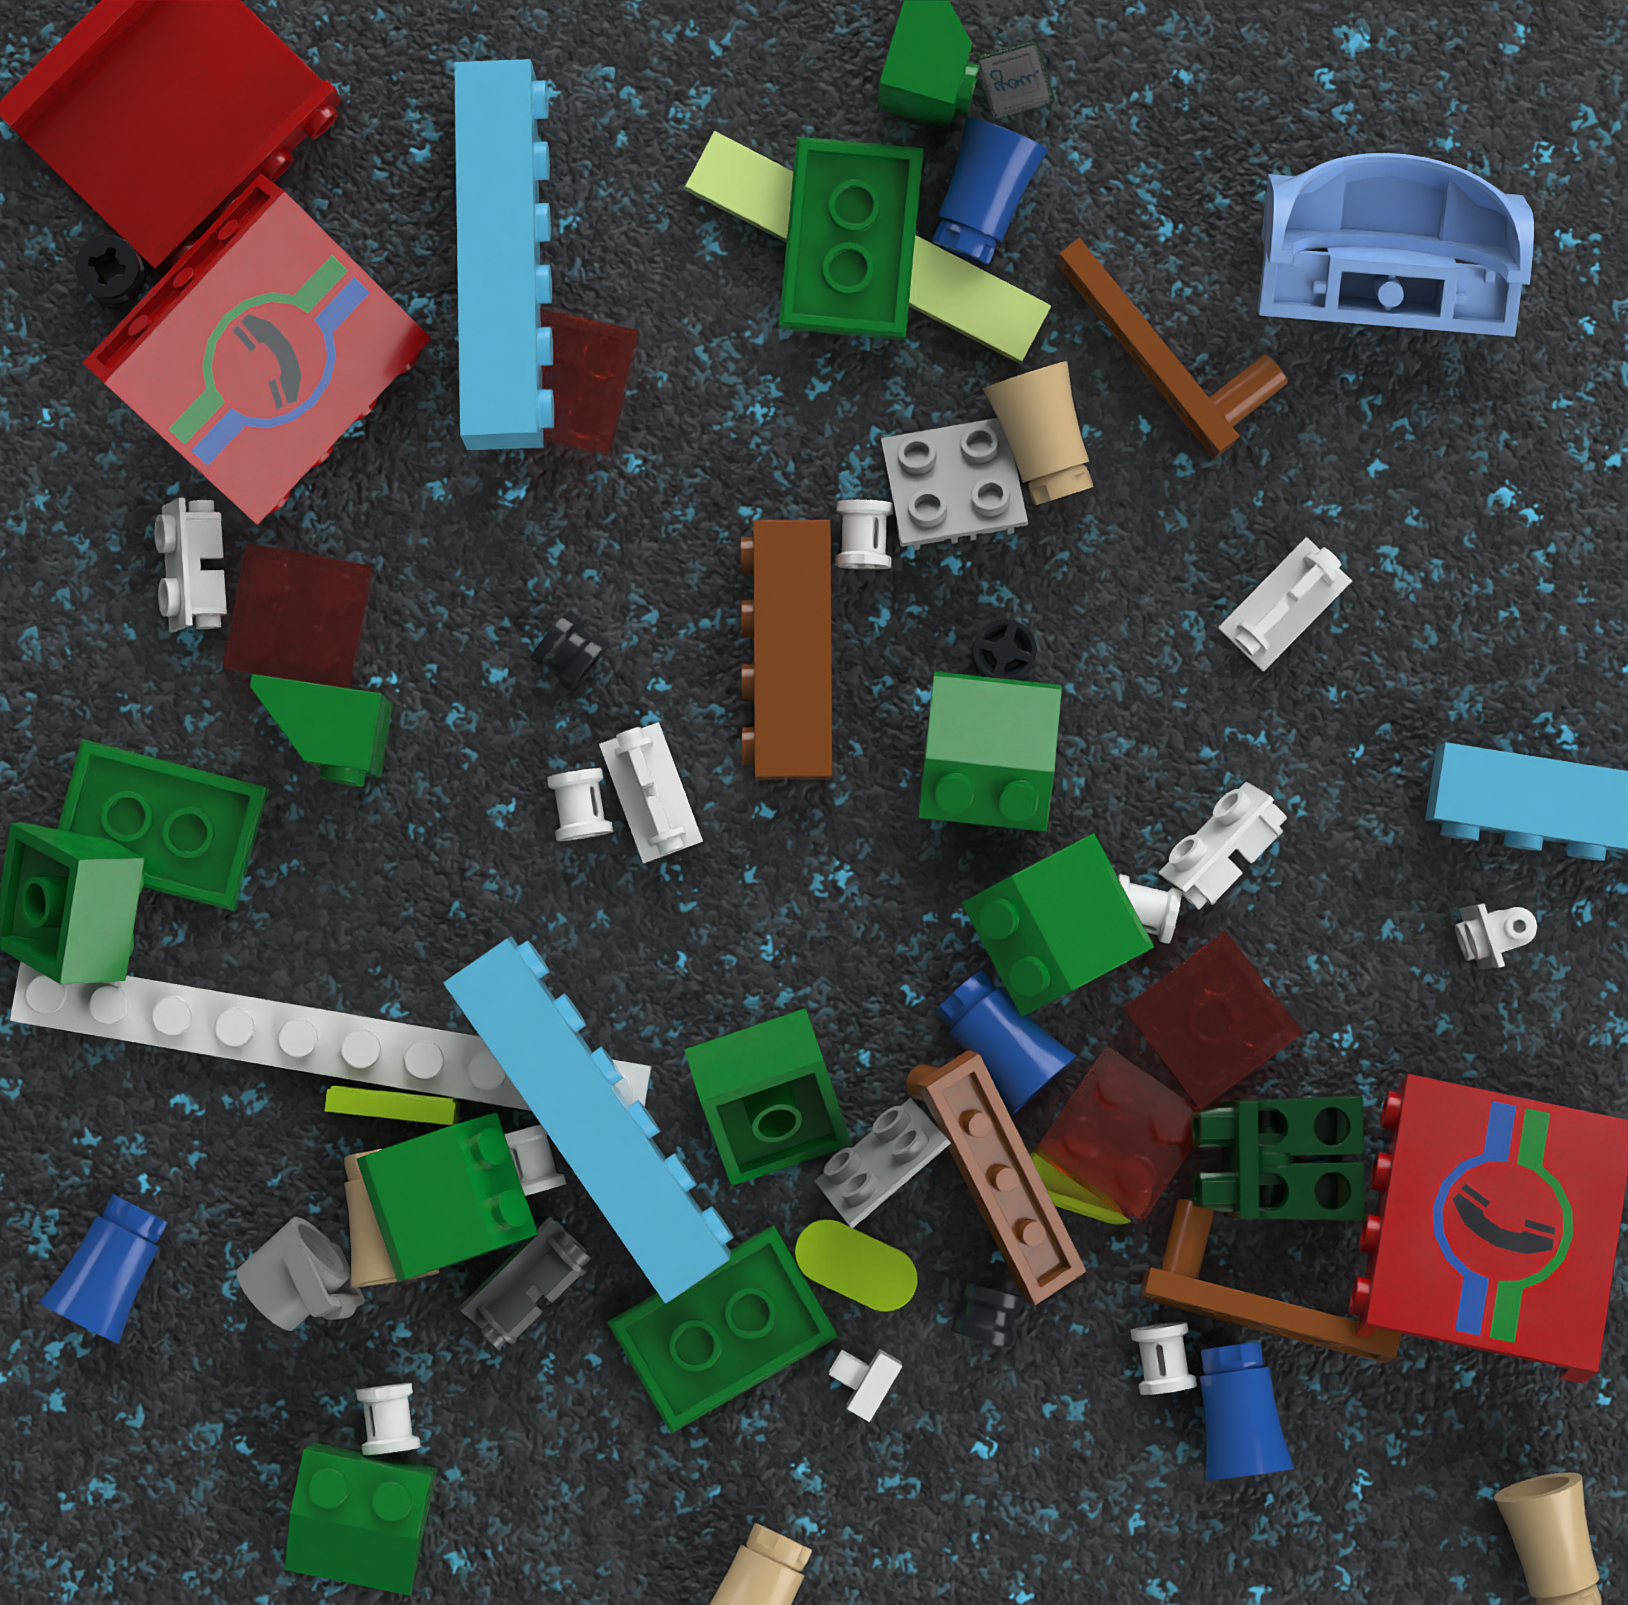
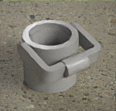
[236,1217,364,1331]

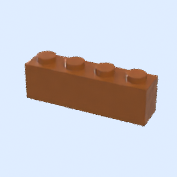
[741,520,832,780]

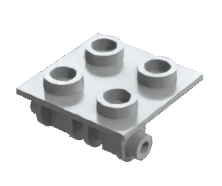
[881,418,1028,550]
[814,1097,951,1228]

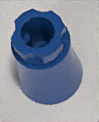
[932,118,1048,265]
[936,970,1077,1116]
[39,1194,168,1344]
[1199,1342,1295,1481]

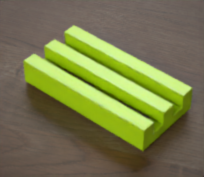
[325,1085,460,1125]

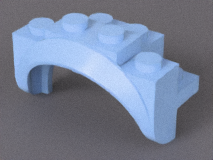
[1258,153,1534,337]

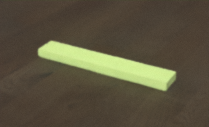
[685,131,1051,364]

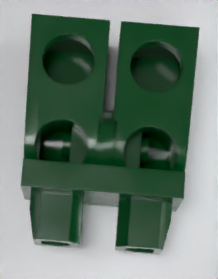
[1191,1095,1365,1221]

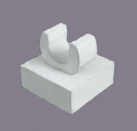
[829,1349,902,1422]

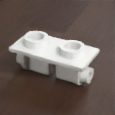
[155,498,227,632]
[1218,537,1352,672]
[599,722,703,864]
[1159,782,1287,910]
[1455,904,1537,970]

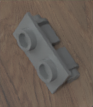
[458,1217,591,1349]

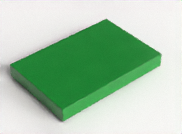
[779,137,923,340]
[57,739,269,911]
[608,1225,838,1434]

